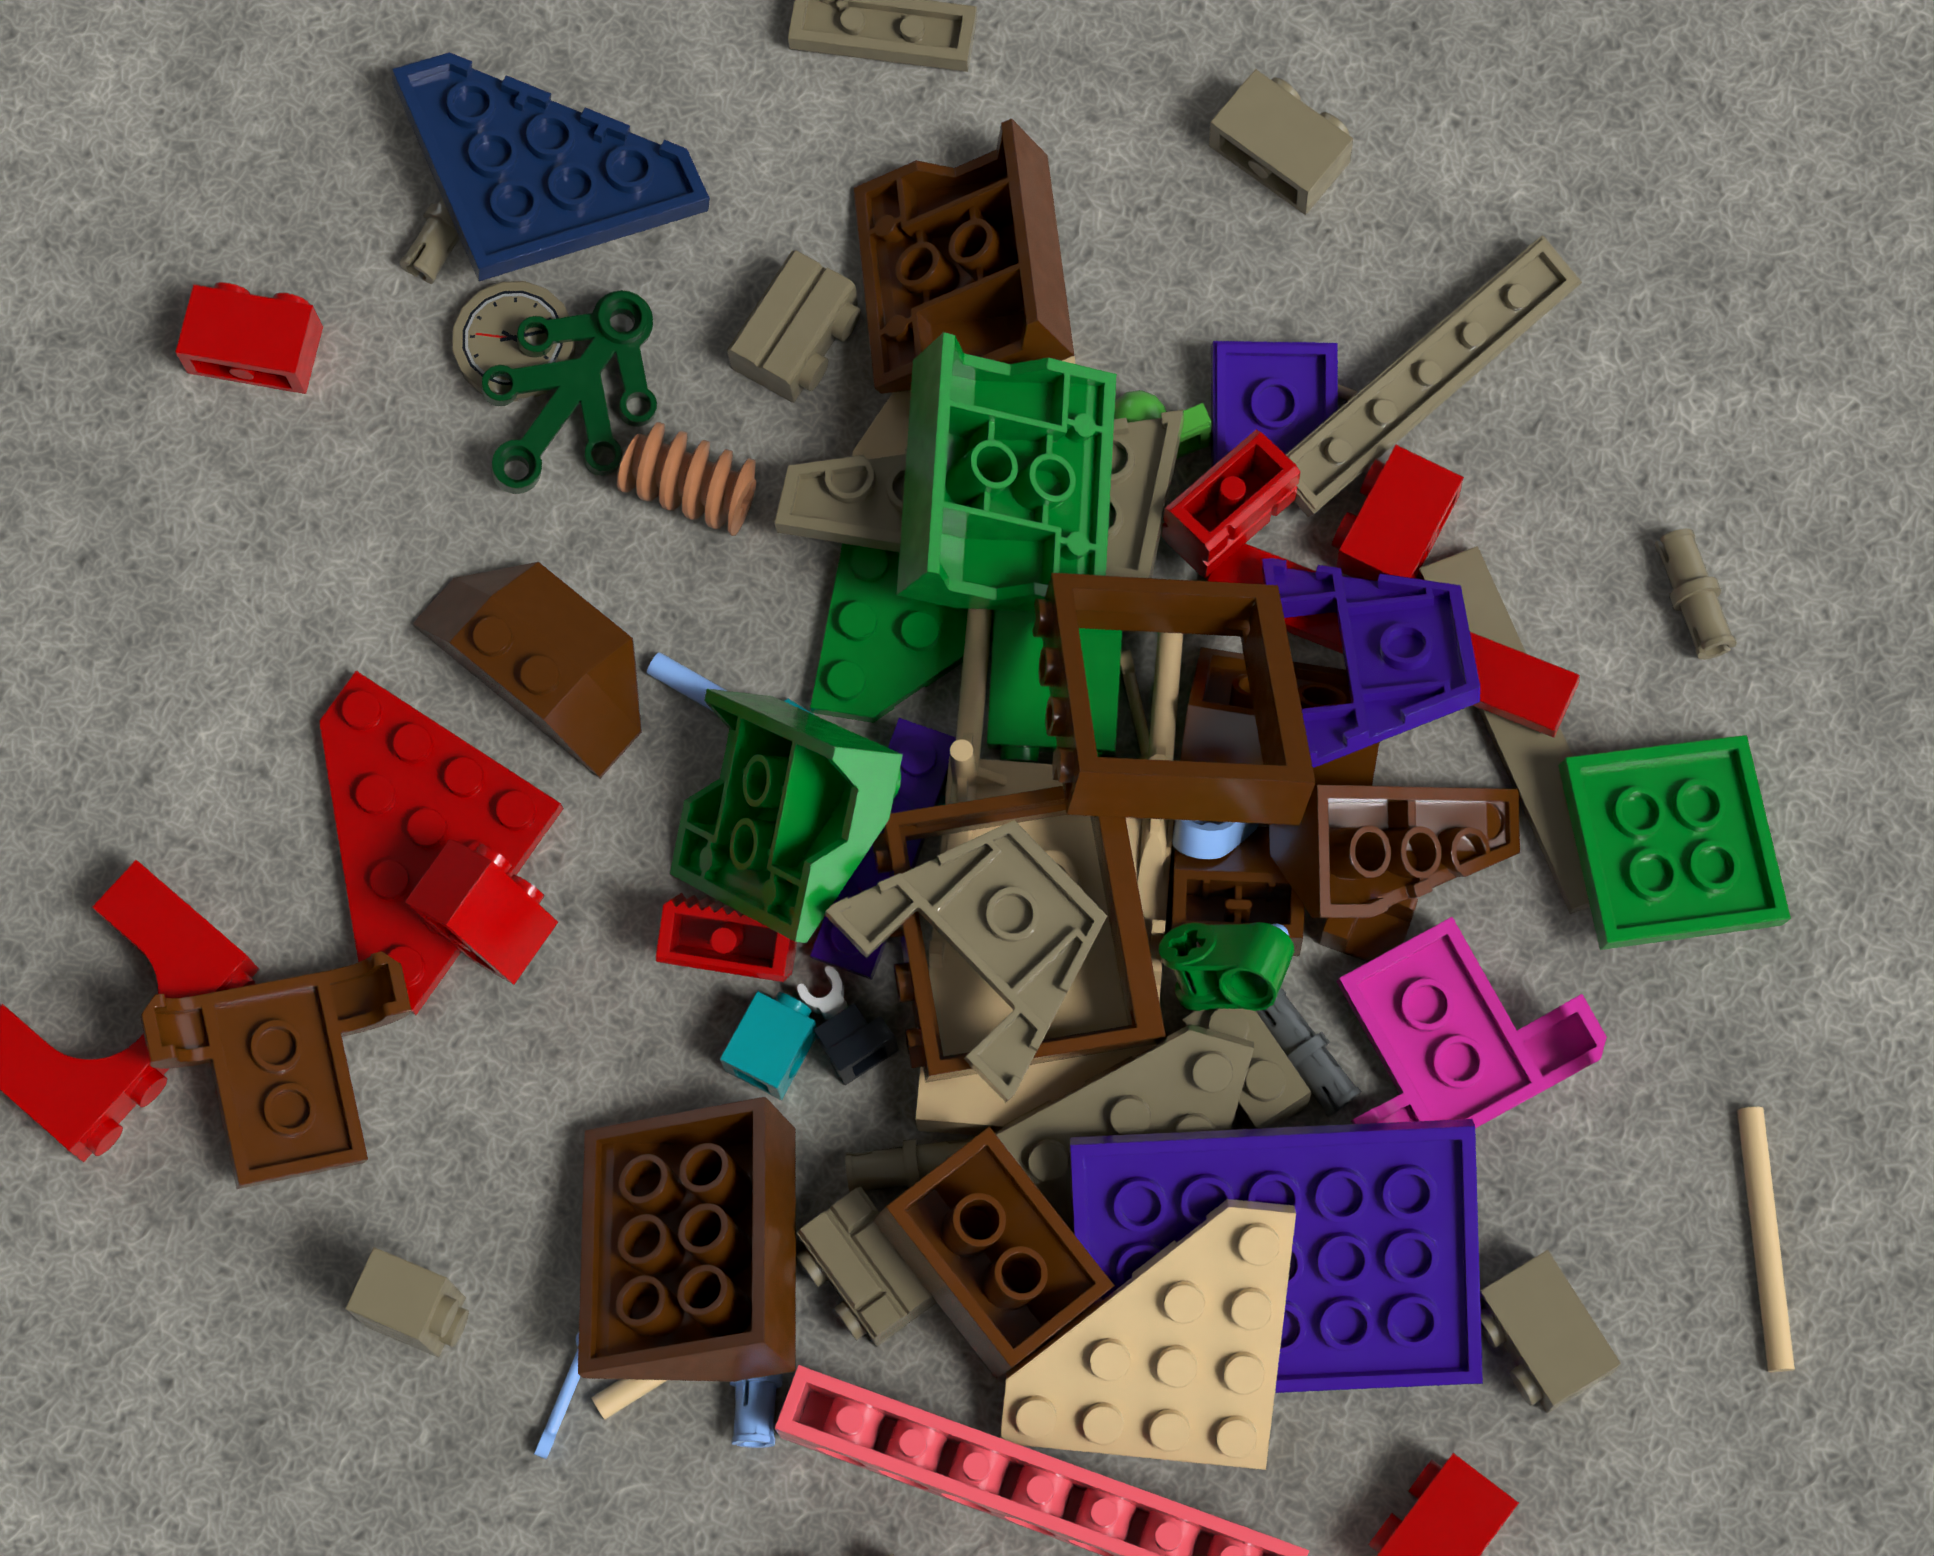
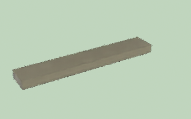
[1285,235,1582,517]
[1418,546,1590,914]

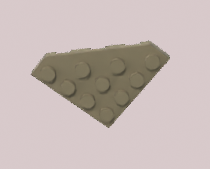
[946,1024,1254,1235]

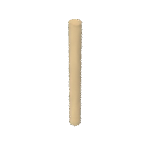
[1737,1107,1795,1372]

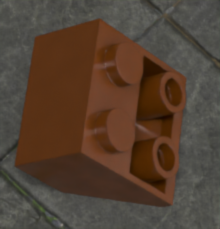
[1172,827,1304,956]

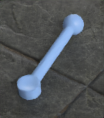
[534,1332,580,1459]

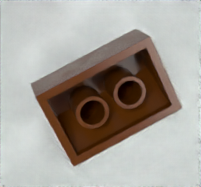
[1180,647,1380,786]
[873,1127,1114,1379]

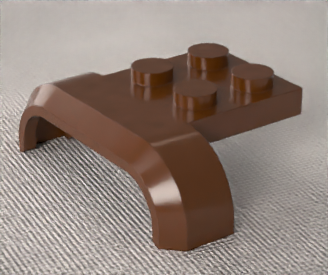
[140,951,411,1189]

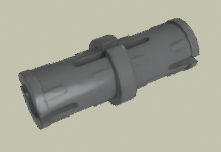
[1256,988,1362,1117]

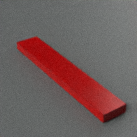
[1207,543,1580,738]

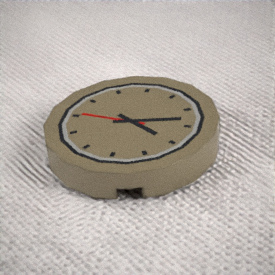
[452,281,575,401]

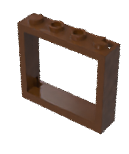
[1032,573,1316,825]
[872,786,1166,1083]

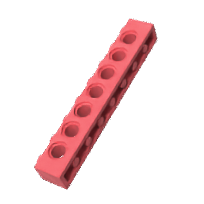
[775,1365,1309,1556]

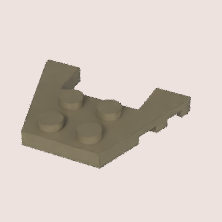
[825,820,1107,1103]

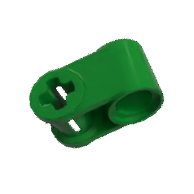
[1158,922,1295,1011]

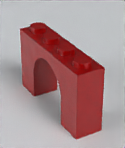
[0,860,260,1162]

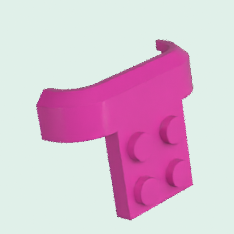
[1336,917,1607,1129]

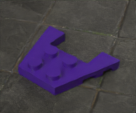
[1262,558,1480,768]

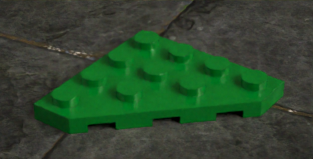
[810,543,995,723]

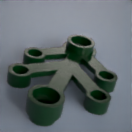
[481,290,657,494]

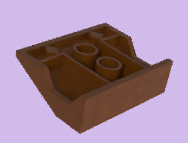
[854,118,1074,394]

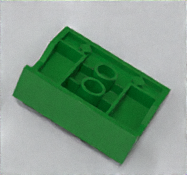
[897,332,1117,611]
[670,689,903,943]

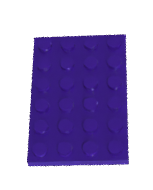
[1070,1119,1483,1393]

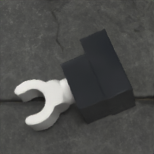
[797,966,899,1085]

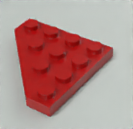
[319,671,564,1016]

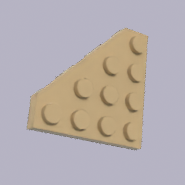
[1000,1199,1296,1470]

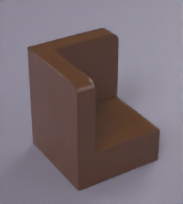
[1320,898,1418,962]

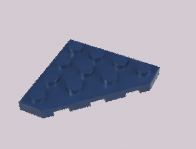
[392,52,710,281]

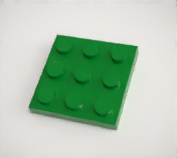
[1558,735,1791,950]

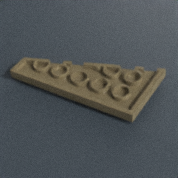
[775,410,1184,578]

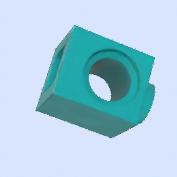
[720,991,817,1101]

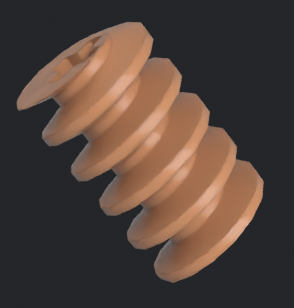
[617,422,757,536]

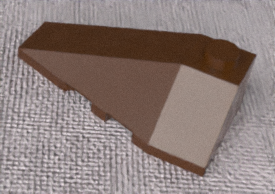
[1269,785,1520,918]

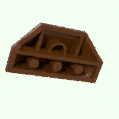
[412,562,642,779]

